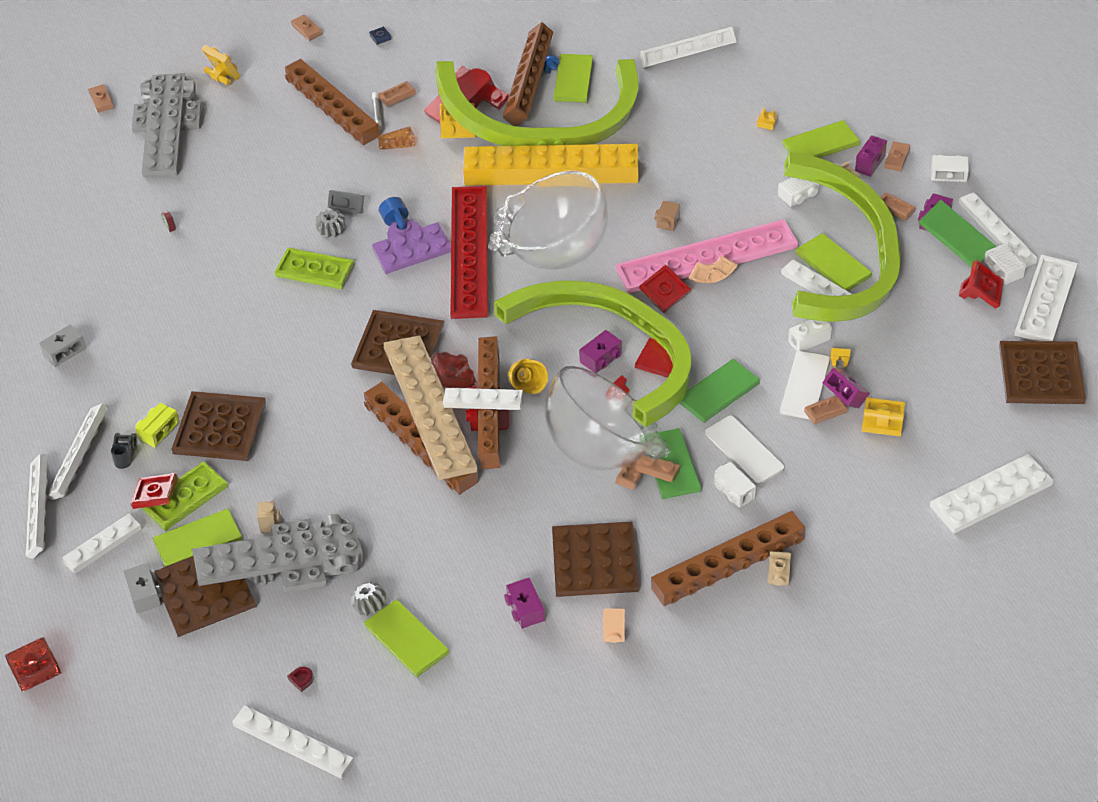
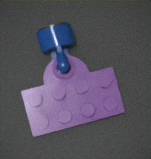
[372,197,451,274]

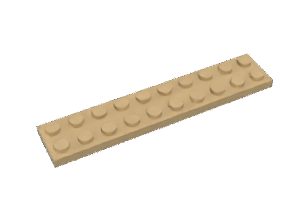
[384,336,477,480]

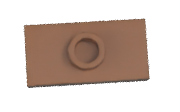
[291,14,322,41]
[378,81,416,107]
[88,84,114,113]
[884,141,910,172]
[881,192,916,221]
[804,396,848,425]
[615,455,643,490]

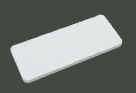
[780,351,830,420]
[705,416,784,485]

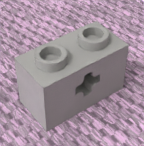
[39,324,86,367]
[123,563,162,613]

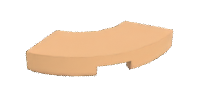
[688,256,738,283]

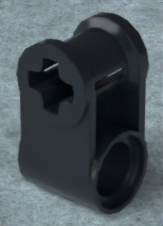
[111,433,137,469]

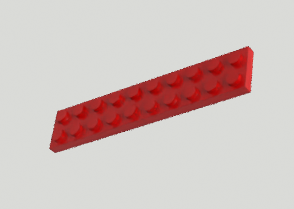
[450,186,488,319]

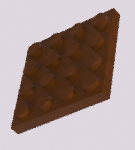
[351,310,444,375]
[999,341,1086,404]
[171,391,266,461]
[552,521,639,597]
[154,556,256,637]

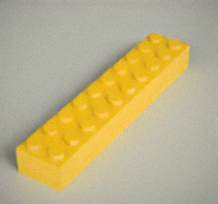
[463,144,638,186]

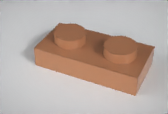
[635,454,680,482]

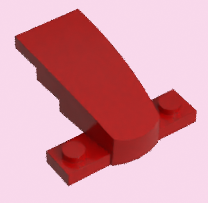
[423,65,509,123]

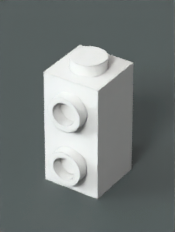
[788,320,832,351]
[714,462,756,508]

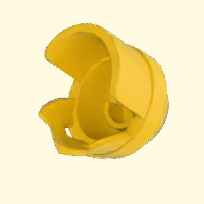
[508,358,548,394]

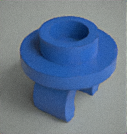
[544,55,560,74]

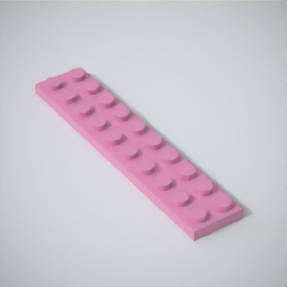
[616,219,798,294]

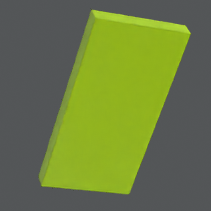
[553,54,593,103]
[782,120,860,158]
[795,233,872,291]
[274,247,355,289]
[142,461,229,531]
[152,508,243,567]
[364,599,449,678]

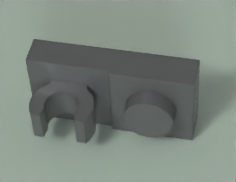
[328,190,364,214]

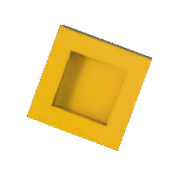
[757,108,778,130]
[830,348,850,368]

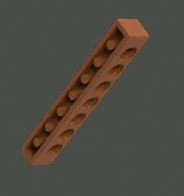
[502,22,554,126]
[285,58,380,146]
[478,336,501,469]
[364,382,478,495]
[651,511,805,606]

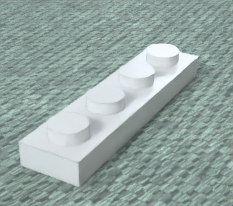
[782,259,851,296]
[443,388,523,410]
[62,514,142,574]

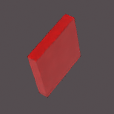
[968,260,1004,309]
[639,264,691,313]
[635,338,673,378]
[130,473,178,509]

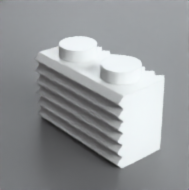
[931,155,969,182]
[778,177,819,207]
[984,244,1026,285]

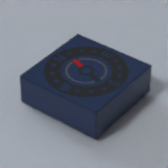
[369,26,391,45]

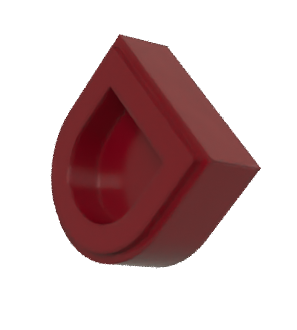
[161,211,176,232]
[287,667,314,692]

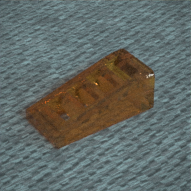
[378,126,415,150]

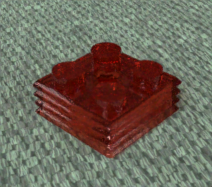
[430,352,477,388]
[5,637,61,692]

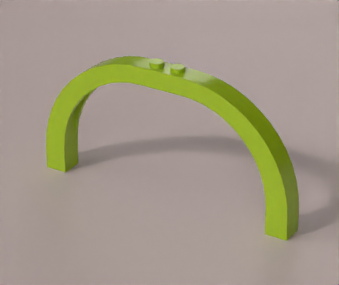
[435,59,638,146]
[784,151,901,322]
[494,280,691,427]

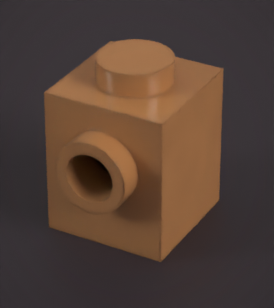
[654,201,680,231]

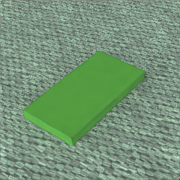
[918,200,996,268]
[680,359,760,423]
[642,428,701,499]

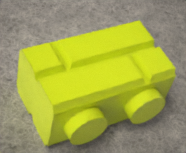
[135,402,180,448]

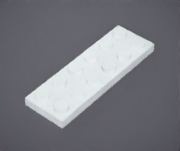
[1014,255,1078,341]
[930,454,1053,534]

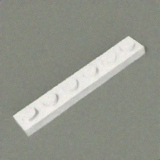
[639,27,736,68]
[959,192,1038,267]
[47,403,107,501]
[26,453,48,559]
[232,705,354,779]

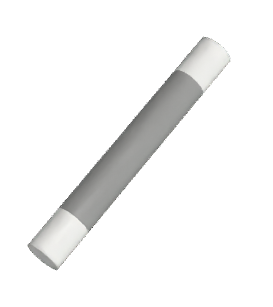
[372,92,382,130]

